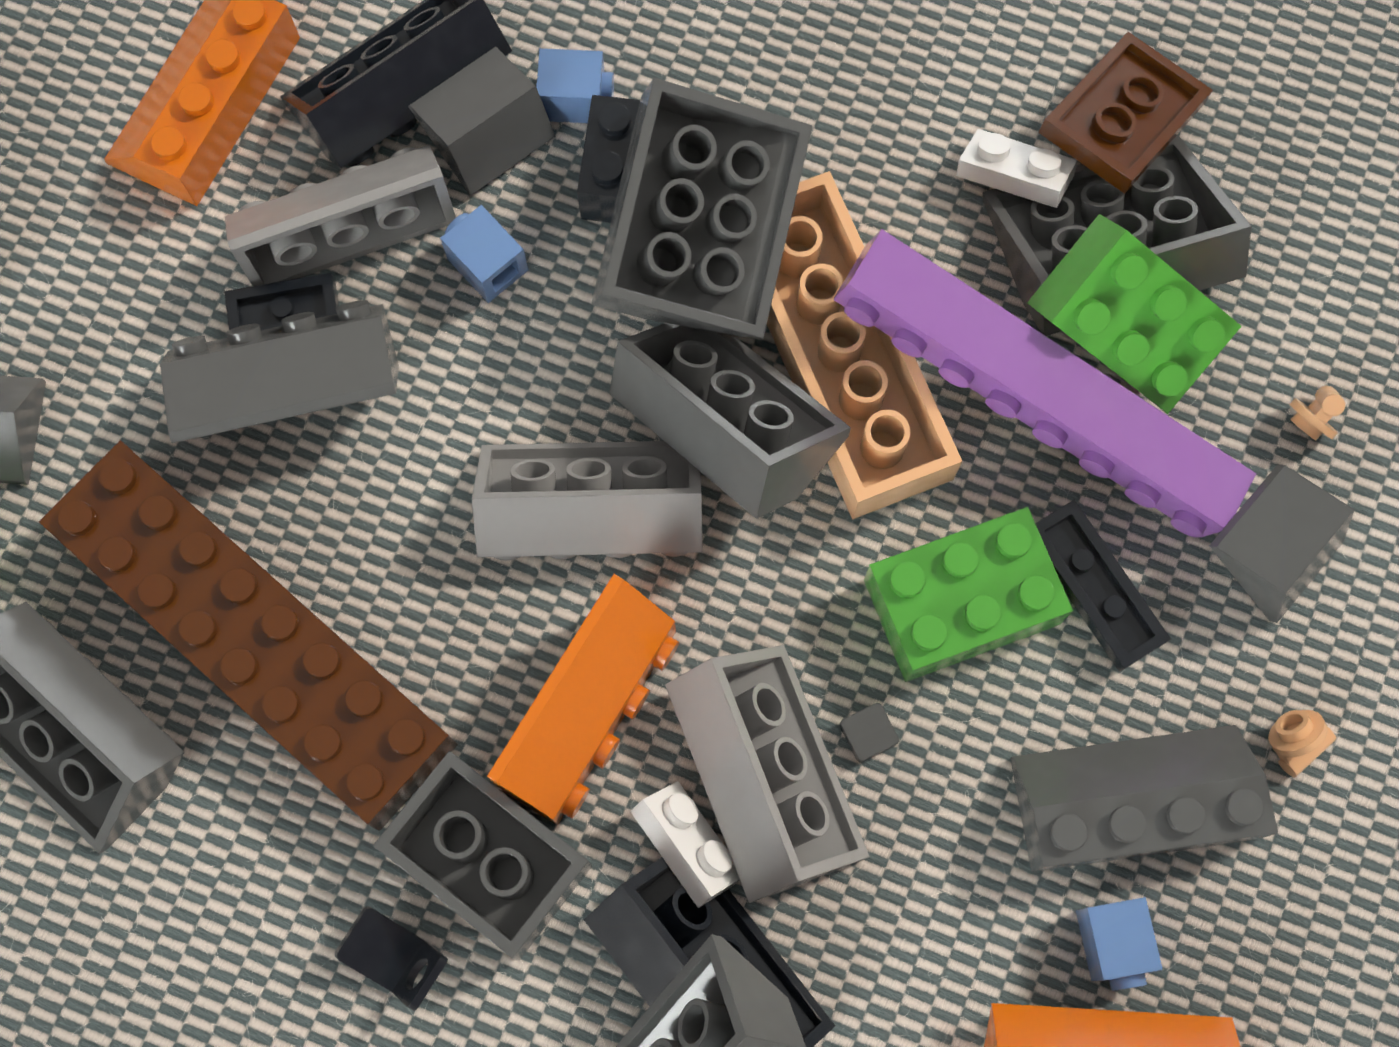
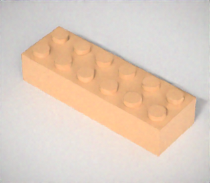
[767,171,962,520]

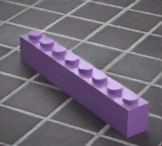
[833,229,1256,538]

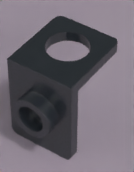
[335,906,448,1011]

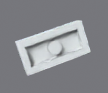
[956,129,1077,208]
[630,781,740,908]

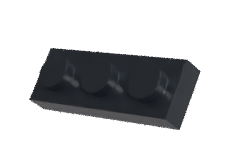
[1035,499,1171,672]

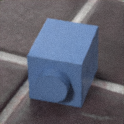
[536,48,614,123]
[440,204,528,303]
[1076,897,1163,991]

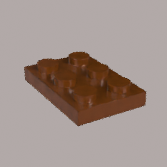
[1038,32,1213,194]

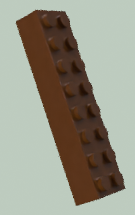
[39,440,458,831]

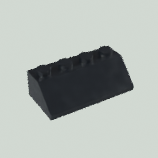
[280,0,512,168]
[584,857,836,1047]

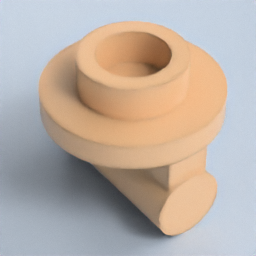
[1289,386,1345,441]
[1268,710,1336,778]

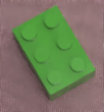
[1027,214,1242,414]
[864,507,1073,682]

